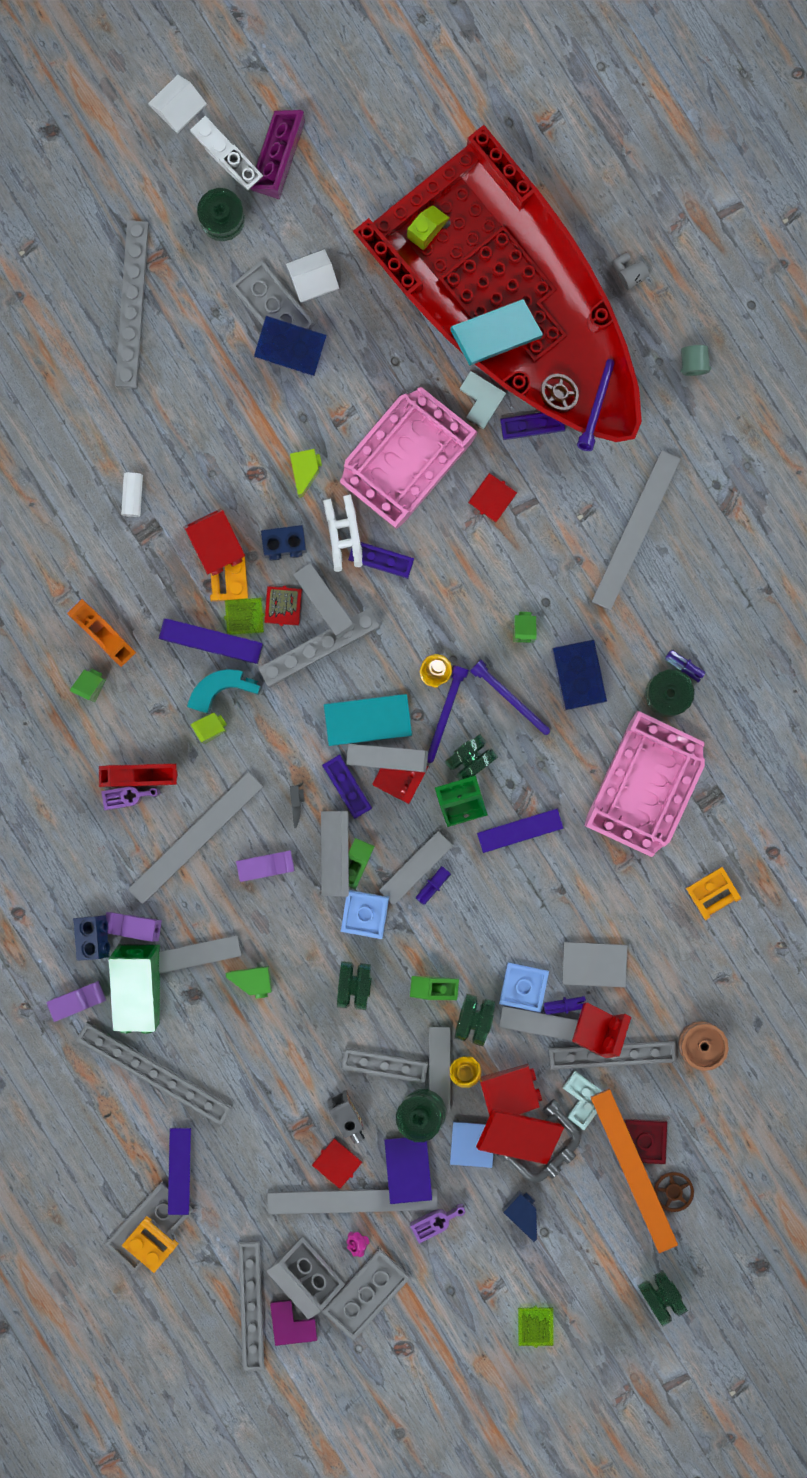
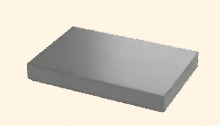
[562,942,628,987]

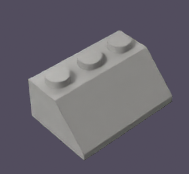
[266,1237,345,1319]

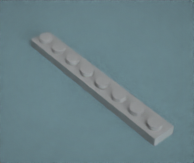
[115,221,149,389]

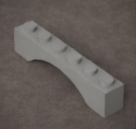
[258,608,380,688]

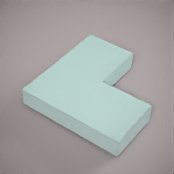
[460,371,506,429]
[562,1070,602,1130]

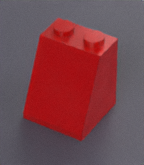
[183,508,245,576]
[479,1064,542,1117]

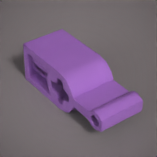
[101,787,160,810]
[236,850,295,882]
[106,912,162,942]
[46,981,107,1022]
[410,1204,465,1244]

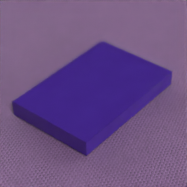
[384,1136,432,1204]

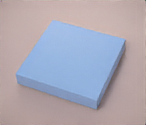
[341,890,389,939]
[499,962,549,1013]
[450,1121,493,1168]

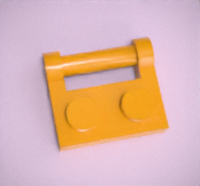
[210,557,248,602]
[685,867,741,921]
[122,1216,179,1273]

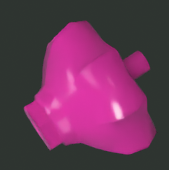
[346,1232,369,1257]

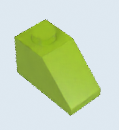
[407,205,449,251]
[290,449,322,498]
[190,712,227,744]

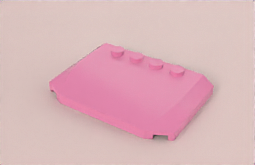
[340,387,477,529]
[584,711,705,857]

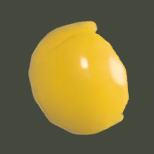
[419,654,452,688]
[450,1056,482,1088]

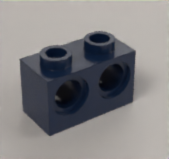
[261,525,307,561]
[73,915,110,961]

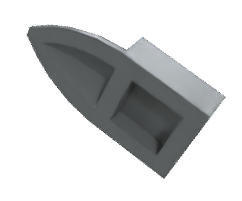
[290,785,305,828]

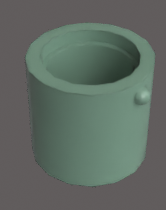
[680,345,712,376]

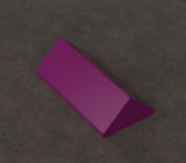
[250,110,305,199]

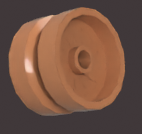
[678,1021,729,1071]

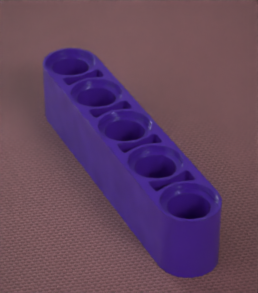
[158,618,263,664]

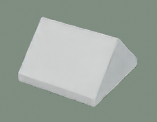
[148,75,207,134]
[286,249,339,303]

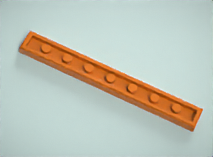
[590,1088,678,1254]

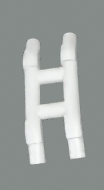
[323,494,363,572]

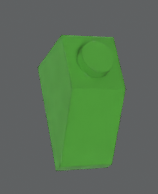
[513,612,537,643]
[70,668,106,702]
[349,838,375,890]
[226,966,272,999]
[410,976,459,1000]

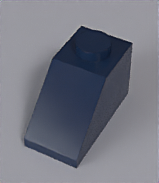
[502,1190,537,1242]

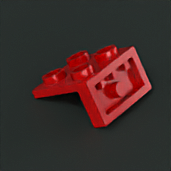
[373,766,429,804]
[572,1003,631,1058]

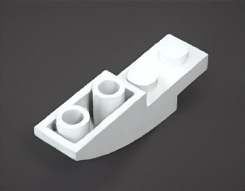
[190,116,263,190]

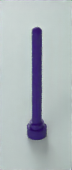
[577,359,614,451]
[469,659,550,735]
[427,665,469,763]

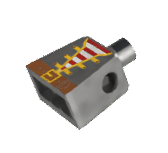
[327,1090,365,1144]

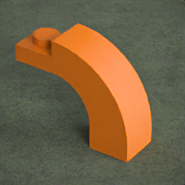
[67,599,136,667]

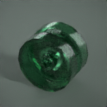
[197,188,245,241]
[645,669,695,717]
[444,734,498,781]
[337,961,372,1010]
[454,993,495,1047]
[396,1089,447,1142]
[637,1270,688,1327]

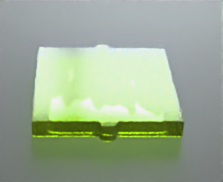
[224,598,265,635]
[518,1305,554,1348]

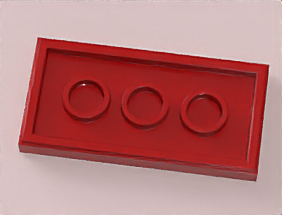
[476,1109,564,1165]

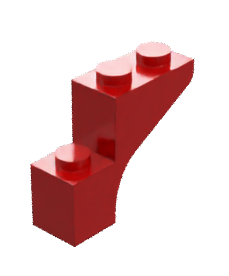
[99,763,178,787]

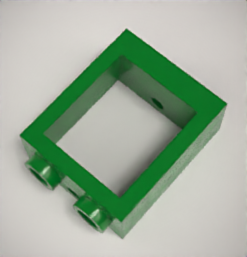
[435,776,488,827]

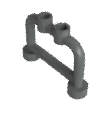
[497,1099,581,1183]

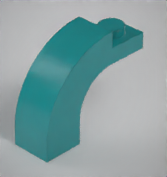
[187,669,261,714]

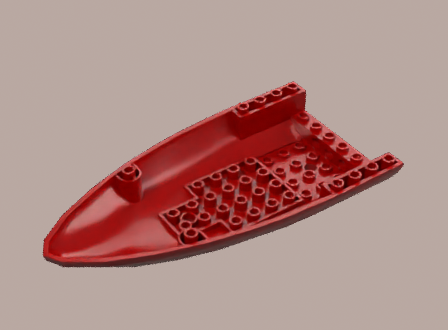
[353,125,642,442]

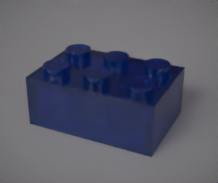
[254,316,327,377]
[551,640,607,711]

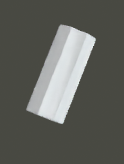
[121,472,143,517]

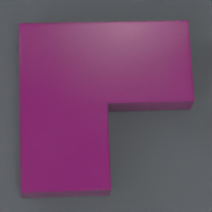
[270,1299,317,1346]

